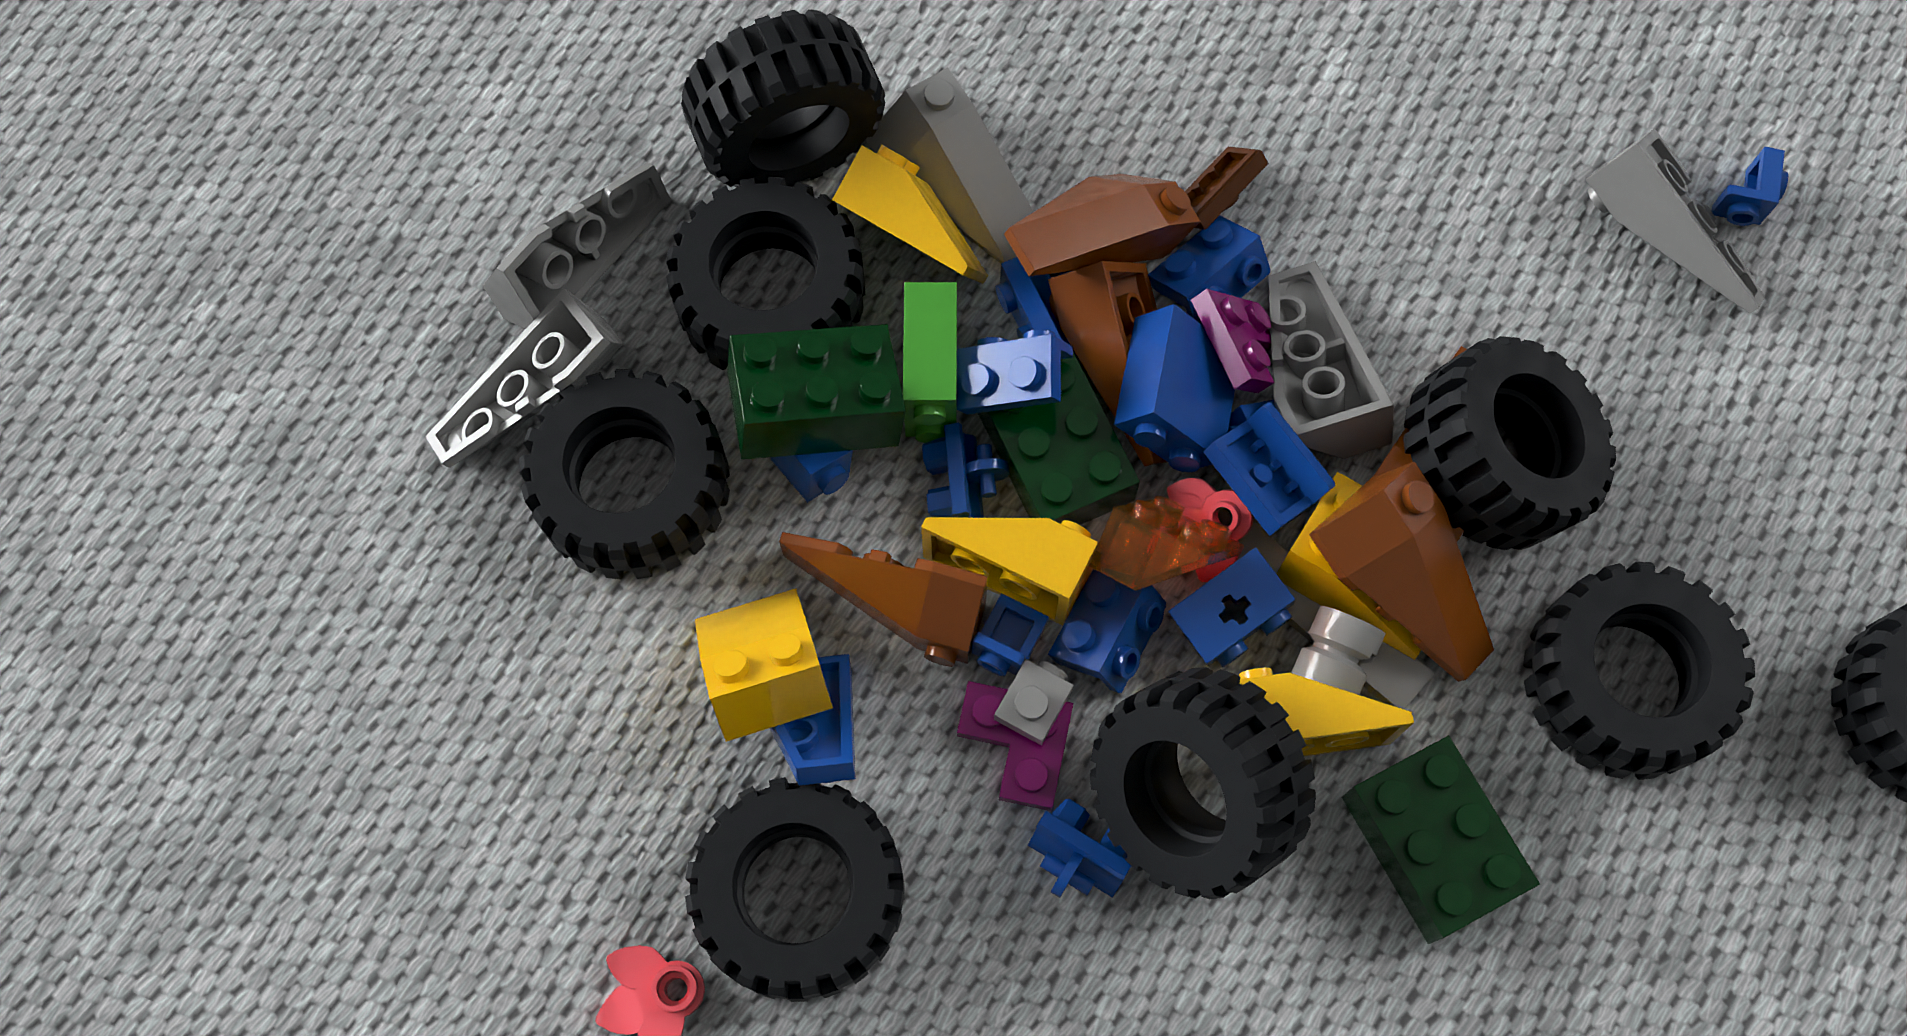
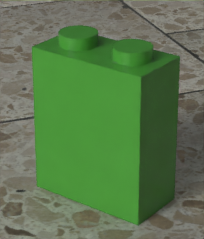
[903,282,957,443]

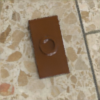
[1185,146,1269,230]

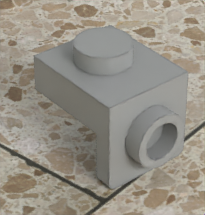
[994,659,1074,746]

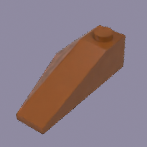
[1004,174,1201,276]
[1048,261,1167,466]
[1309,462,1494,682]
[779,532,988,667]

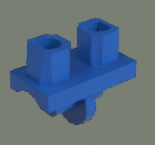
[922,422,1010,518]
[1028,798,1131,898]

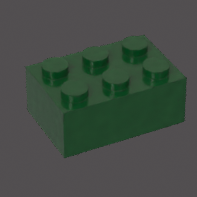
[727,324,906,460]
[978,353,1140,525]
[1342,735,1540,944]

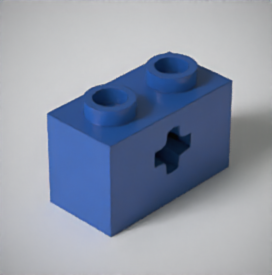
[1168,547,1296,667]

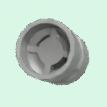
[1291,606,1386,695]

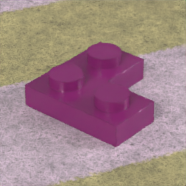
[1191,289,1275,394]
[957,681,1074,811]

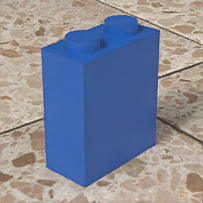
[1114,304,1235,473]

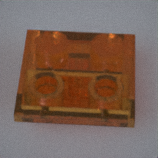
[1089,496,1244,591]

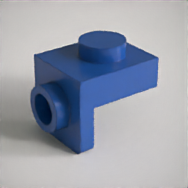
[1711,147,1789,226]
[972,593,1049,677]

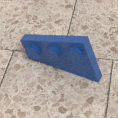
[770,654,856,786]

